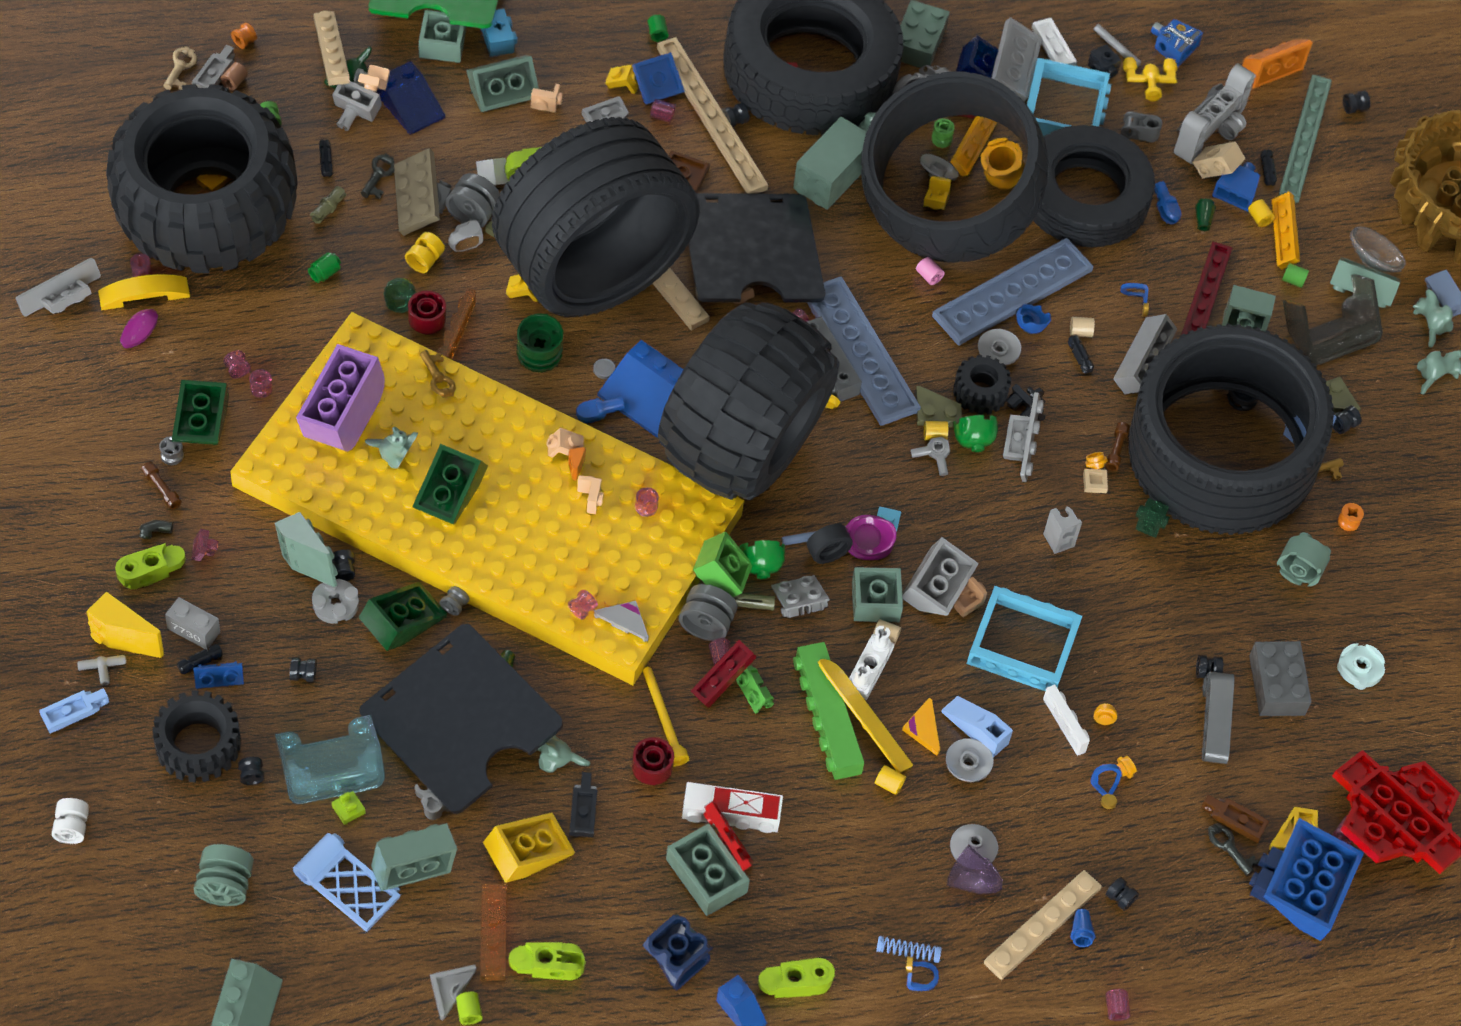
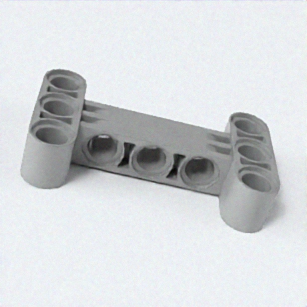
[1174,64,1256,164]

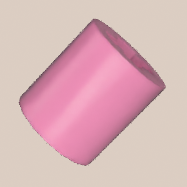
[916,257,944,285]

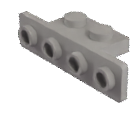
[16,258,101,316]
[1003,392,1044,482]

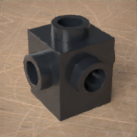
[1087,44,1121,78]

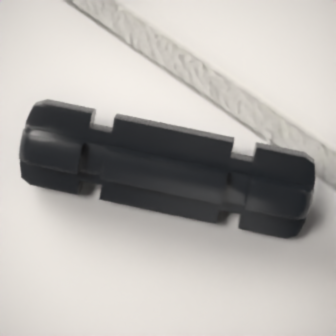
[319,139,333,177]
[1261,149,1277,186]
[1068,335,1094,374]
[177,644,223,674]

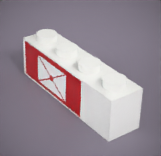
[682,782,783,833]

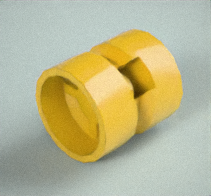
[405,232,445,273]

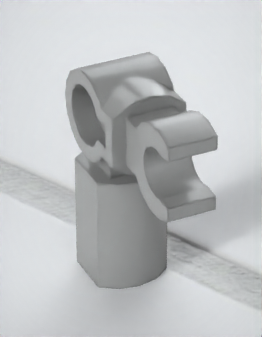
[415,784,449,820]

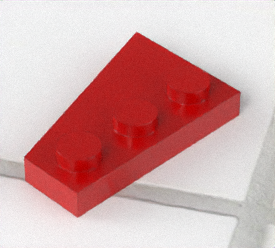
[703,800,753,871]

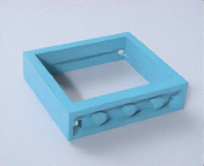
[1027,58,1111,137]
[967,586,1082,691]

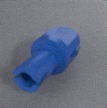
[1154,181,1182,224]
[576,396,625,423]

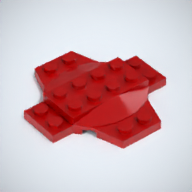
[1332,750,1461,874]

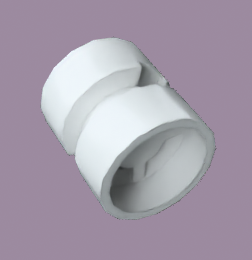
[52,798,89,844]

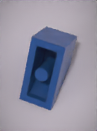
[716,975,767,1026]

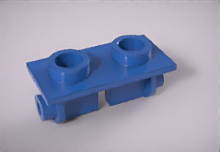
[194,661,244,689]

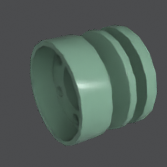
[194,844,254,906]

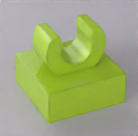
[332,791,366,825]

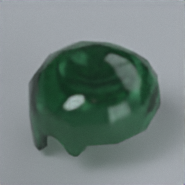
[383,278,417,313]

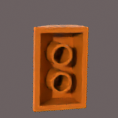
[1242,39,1313,89]

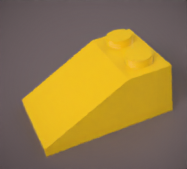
[87,592,164,658]
[483,813,575,883]

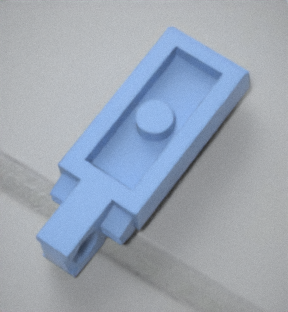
[39,688,109,734]

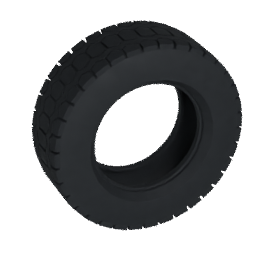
[723,0,903,135]

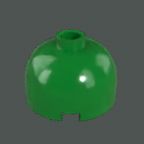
[953,415,998,452]
[739,540,785,579]

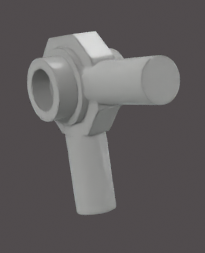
[911,437,950,476]

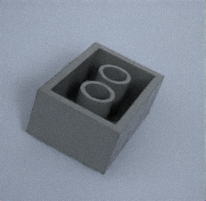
[1249,641,1312,716]

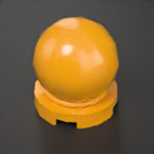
[981,138,1025,189]

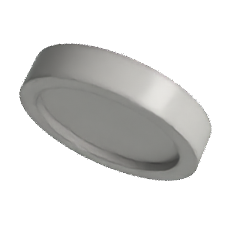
[593,359,616,379]

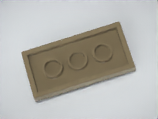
[394,148,440,236]

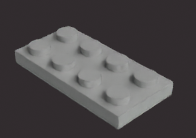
[992,17,1042,102]

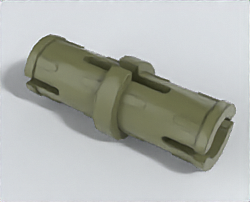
[310,186,346,224]

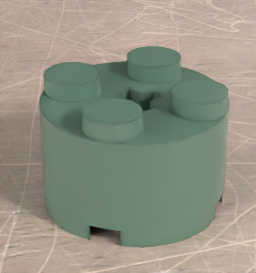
[1277,532,1331,586]

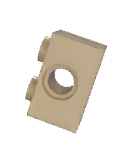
[1193,142,1246,178]

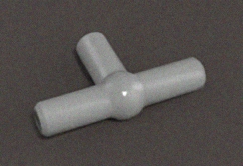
[77,655,126,686]

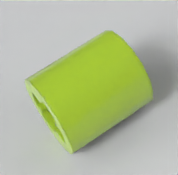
[456,992,482,1025]

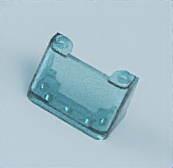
[275,715,385,804]

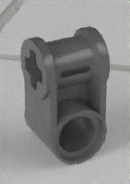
[1121,111,1162,142]

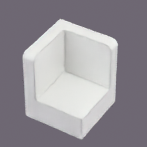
[476,158,509,185]

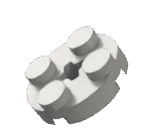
[312,579,359,624]

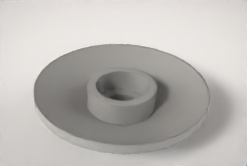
[920,154,959,181]
[978,329,1021,365]
[946,739,993,782]
[950,824,998,869]

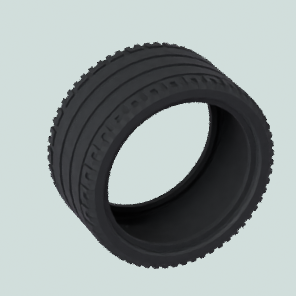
[492,117,700,317]
[1129,324,1334,535]

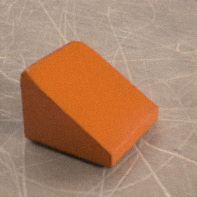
[568,447,586,481]

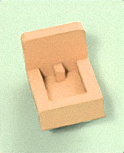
[358,65,390,91]
[531,84,563,113]
[547,427,584,457]
[577,476,604,514]

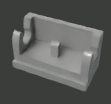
[1043,506,1082,554]

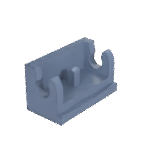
[1425,269,1461,317]

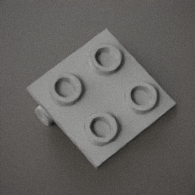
[771,575,830,618]

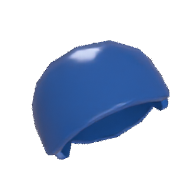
[1016,304,1051,334]

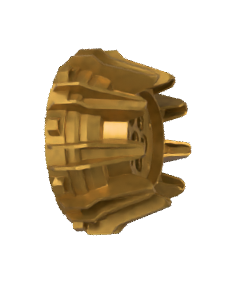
[1390,110,1461,264]

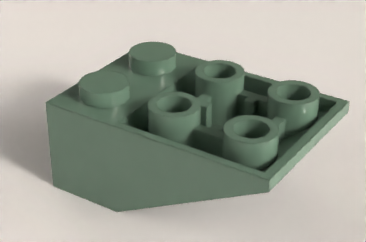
[275,512,338,587]

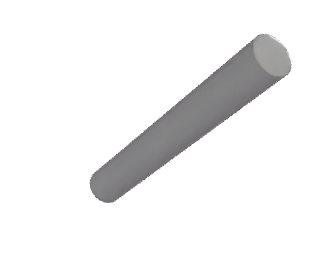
[1094,24,1141,67]

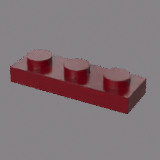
[691,640,757,708]

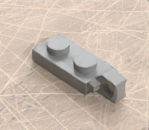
[192,45,235,88]

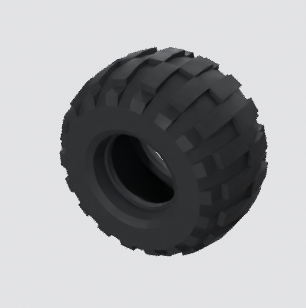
[106,84,298,273]
[658,302,839,500]

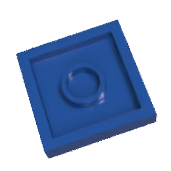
[632,52,685,105]

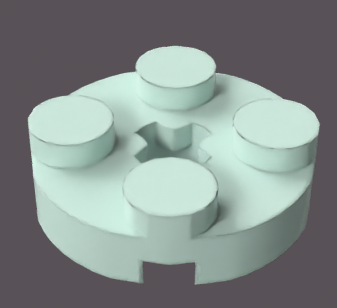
[1337,643,1385,690]

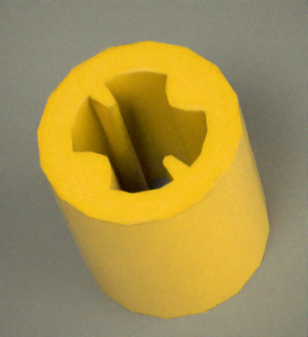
[1248,199,1275,228]
[924,421,948,441]
[875,765,906,795]

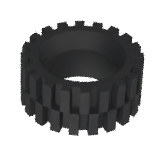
[153,690,241,782]

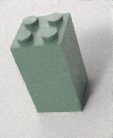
[793,117,866,210]

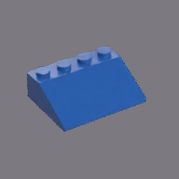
[597,340,684,438]
[1263,818,1364,941]

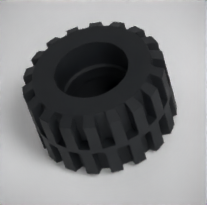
[953,355,1011,415]

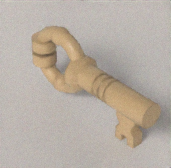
[164,46,197,90]

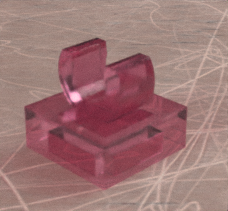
[191,529,219,561]

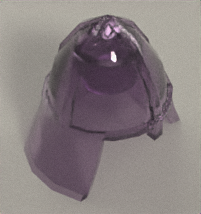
[947,845,1002,894]

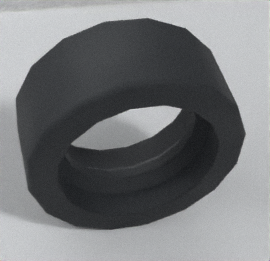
[807,523,853,564]

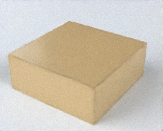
[1083,469,1108,493]

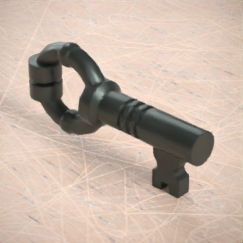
[361,153,395,199]
[1208,823,1259,876]

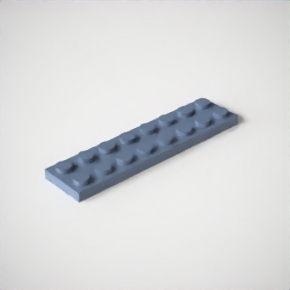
[932,238,1093,346]
[807,276,921,426]

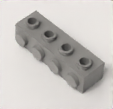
[1113,314,1177,394]

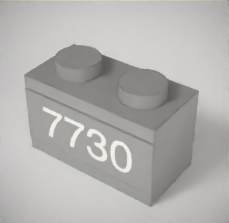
[165,597,220,650]

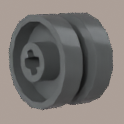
[446,173,500,227]
[679,584,738,641]

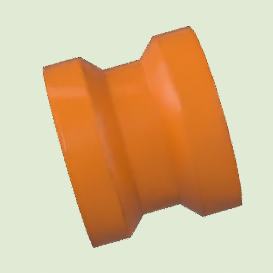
[231,22,257,49]
[1338,503,1364,531]

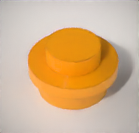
[1085,452,1108,469]
[1094,703,1117,725]
[1117,756,1137,779]

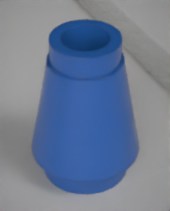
[1071,909,1095,947]

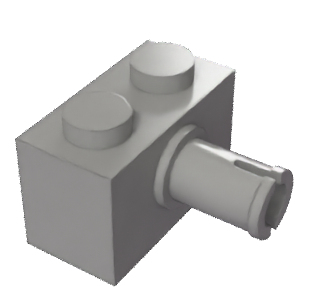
[332,81,382,131]

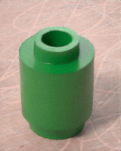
[308,252,341,283]

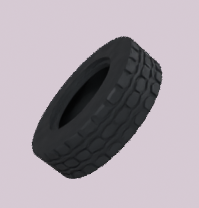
[1033,125,1155,247]

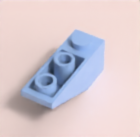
[941,696,1013,757]

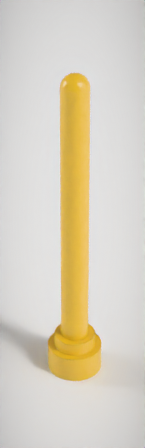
[643,666,689,766]

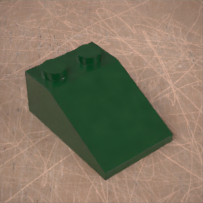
[172,380,229,445]
[412,444,488,525]
[359,582,448,651]

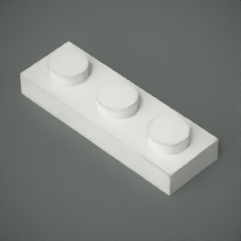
[1032,18,1077,66]
[1043,685,1090,756]

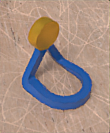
[1121,283,1149,317]
[1091,764,1122,809]
[906,956,939,991]

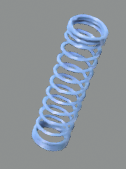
[877,936,941,963]

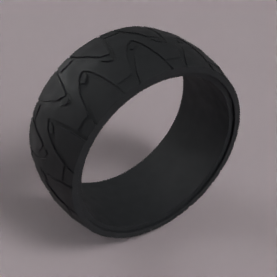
[861,72,1048,263]

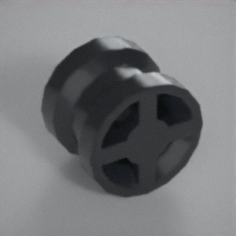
[238,757,265,785]

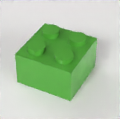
[693,531,752,597]

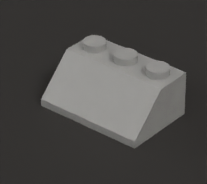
[902,537,979,616]

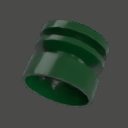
[517,313,564,373]

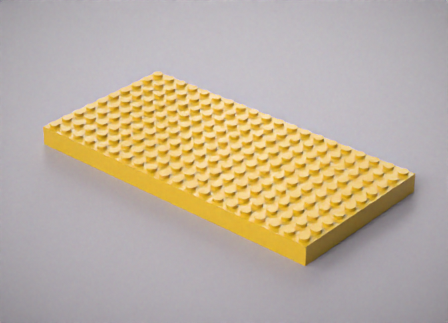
[231,312,744,686]

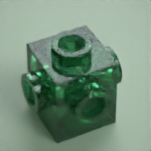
[1135,498,1170,538]

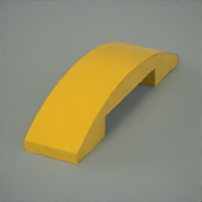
[98,274,190,310]

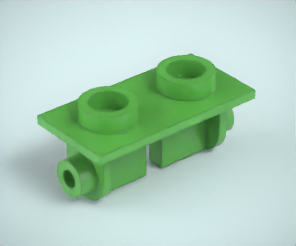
[736,665,774,714]

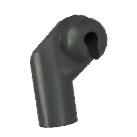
[139,520,173,539]

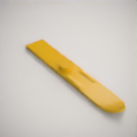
[818,659,913,773]

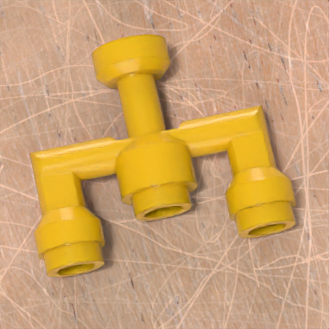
[1123,57,1178,101]

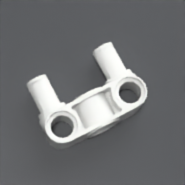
[849,626,895,700]

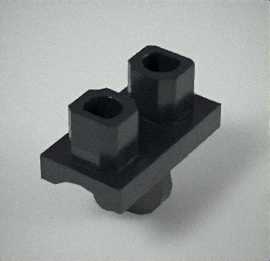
[1006,383,1046,422]

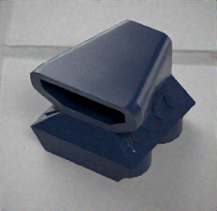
[642,915,713,990]

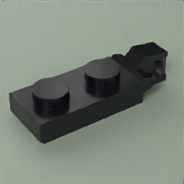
[569,772,598,838]

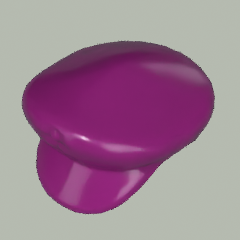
[846,515,897,560]

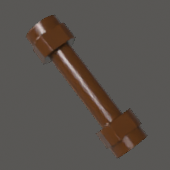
[1105,422,1130,472]
[141,462,182,510]

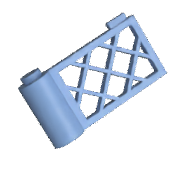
[293,833,400,932]

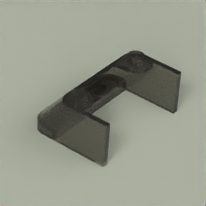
[1283,274,1383,365]

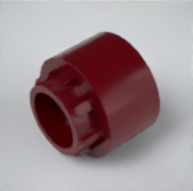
[408,290,446,335]
[632,737,674,785]

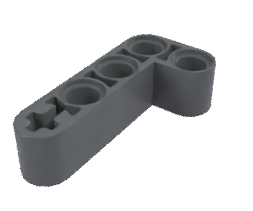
[1202,672,1234,764]

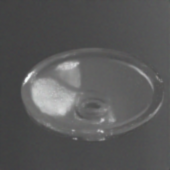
[1350,226,1406,273]

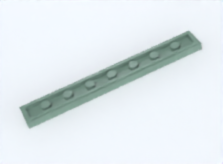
[1278,74,1332,203]

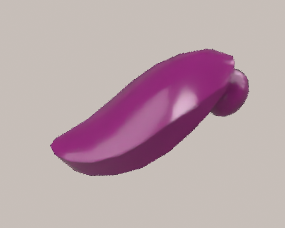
[120,309,158,348]

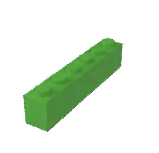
[793,642,864,780]

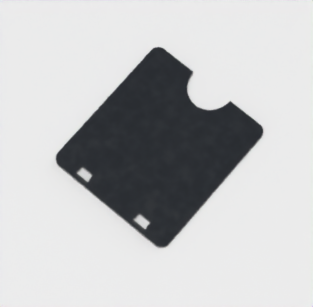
[688,193,826,302]
[359,624,563,814]

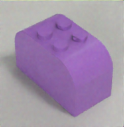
[296,344,385,451]

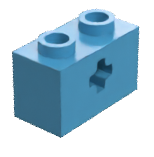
[481,9,517,57]

